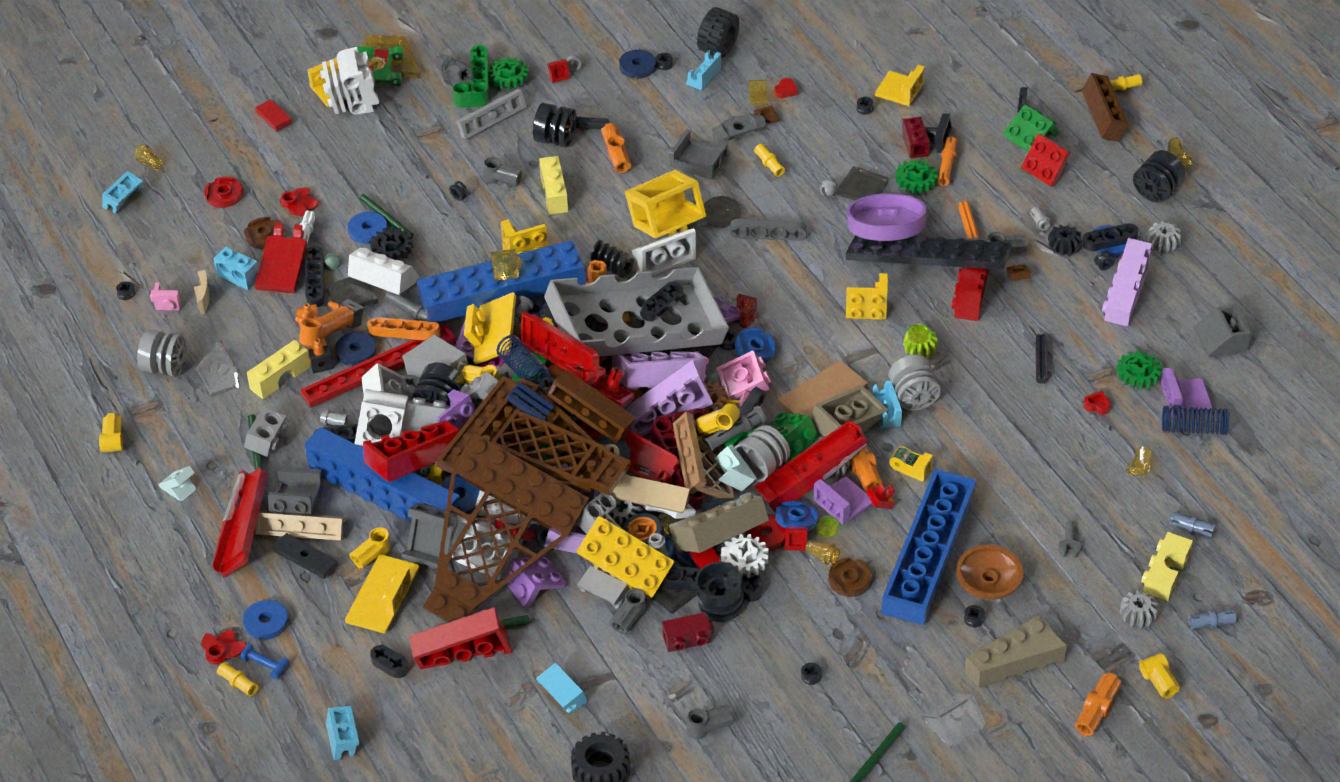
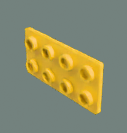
[464,292,516,364]
[576,516,674,598]
[345,555,419,634]

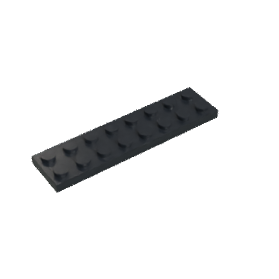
[846,235,1012,270]

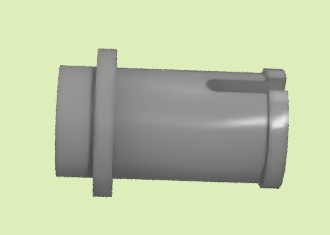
[1030,207,1051,231]
[320,409,348,426]
[648,533,668,556]

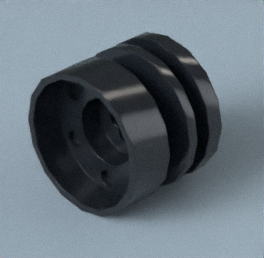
[533,102,577,148]
[1133,150,1186,203]
[412,362,465,405]
[695,562,745,622]

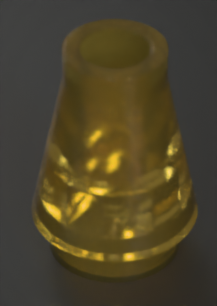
[134,145,163,170]
[806,540,840,565]

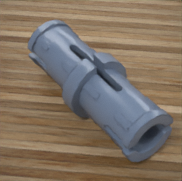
[1169,512,1216,538]
[1188,609,1236,630]

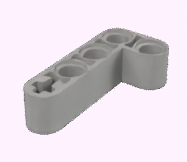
[577,493,621,534]

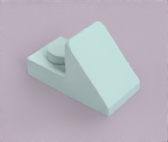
[715,444,757,491]
[158,466,196,501]

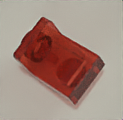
[737,294,758,329]

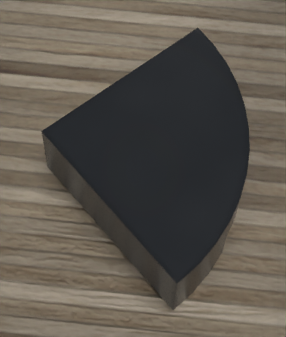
[1017,87,1028,112]

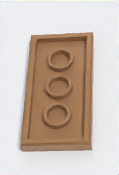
[778,360,868,417]

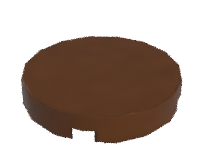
[244,217,280,249]
[828,558,872,597]

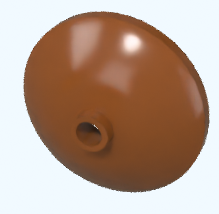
[956,545,1023,600]

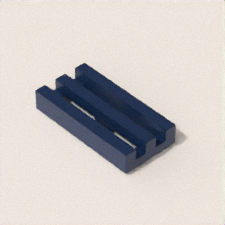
[506,382,554,420]

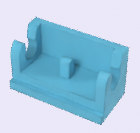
[686,51,721,90]
[102,171,143,214]
[872,380,902,430]
[536,663,587,714]
[326,706,359,760]

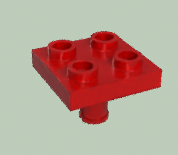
[1021,134,1071,186]
[590,367,636,408]

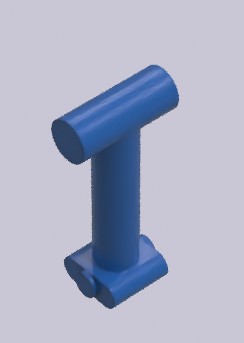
[241,643,290,680]

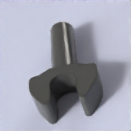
[1059,521,1081,558]

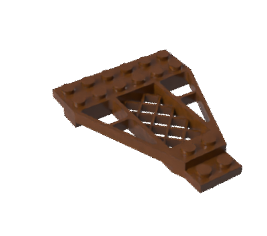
[436,376,631,496]
[423,433,589,623]

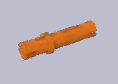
[937,137,958,186]

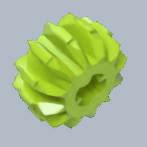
[903,326,938,359]

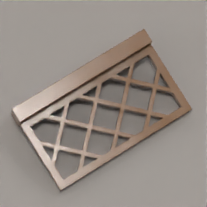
[673,412,735,501]

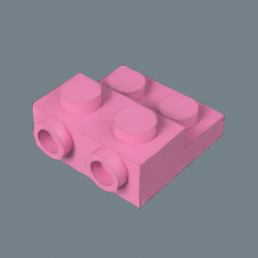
[716,351,771,400]

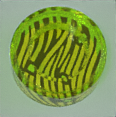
[908,324,929,344]
[816,516,838,537]

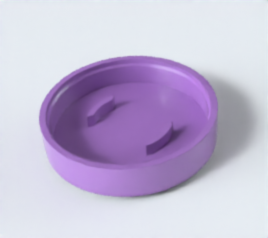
[847,193,926,241]

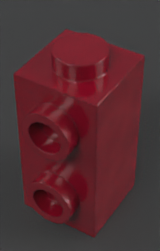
[902,117,930,158]
[662,612,714,652]

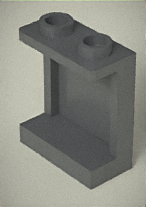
[669,129,729,180]
[268,466,323,516]
[402,503,457,570]

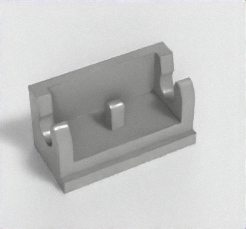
[577,566,629,609]

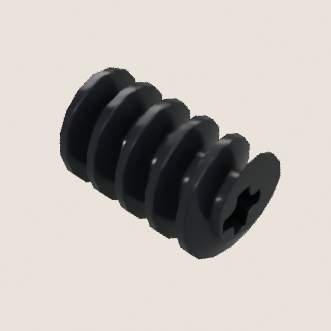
[590,240,634,278]

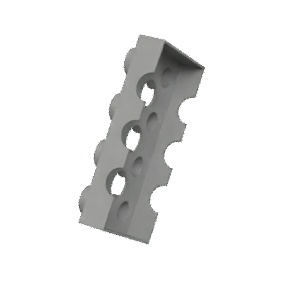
[544,267,729,357]

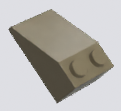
[811,385,889,437]

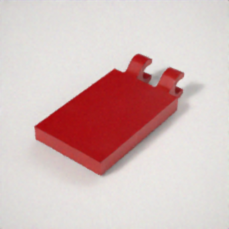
[255,222,307,294]

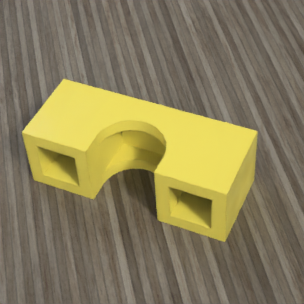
[539,156,568,215]
[247,340,311,399]
[1141,532,1193,601]

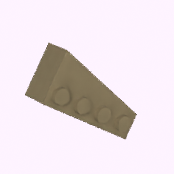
[669,493,769,553]
[964,616,1067,688]

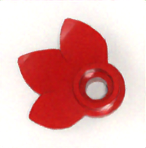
[280,188,319,216]
[201,629,246,665]

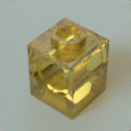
[491,249,522,281]

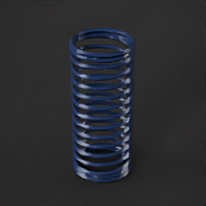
[496,335,550,385]
[1162,406,1229,435]

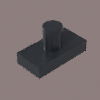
[925,113,952,153]

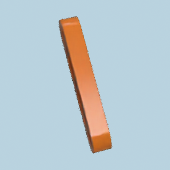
[367,317,441,340]

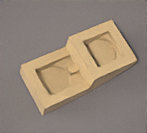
[194,270,210,315]

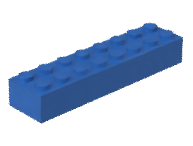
[417,240,586,322]
[305,427,461,522]
[881,469,976,625]

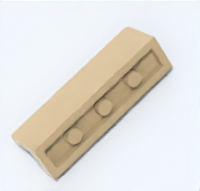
[599,475,690,514]
[255,510,347,540]

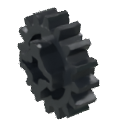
[370,227,414,261]

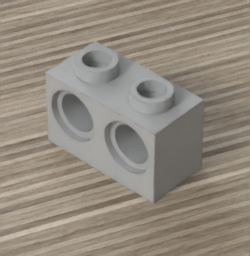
[244,407,287,456]

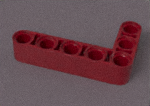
[649,409,709,511]

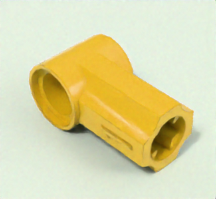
[461,365,502,384]
[696,404,740,436]
[99,413,123,453]
[349,527,392,568]
[1139,653,1180,699]

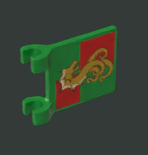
[353,46,403,86]

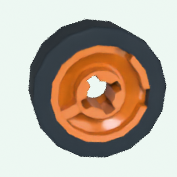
[622,513,665,545]

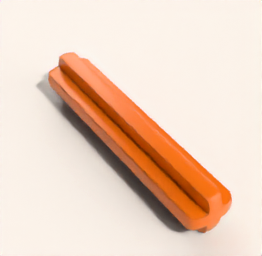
[958,201,979,239]

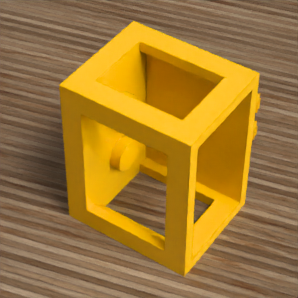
[625,170,706,239]

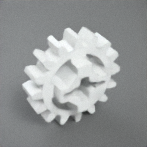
[721,534,769,577]

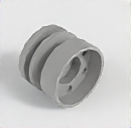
[137,329,186,377]
[888,355,941,411]
[734,425,790,482]

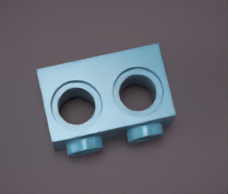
[213,247,259,290]

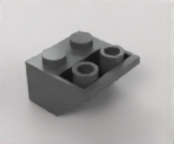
[1194,304,1251,357]

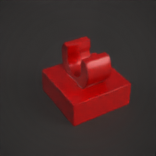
[547,59,570,83]
[866,483,895,509]
[785,526,807,551]

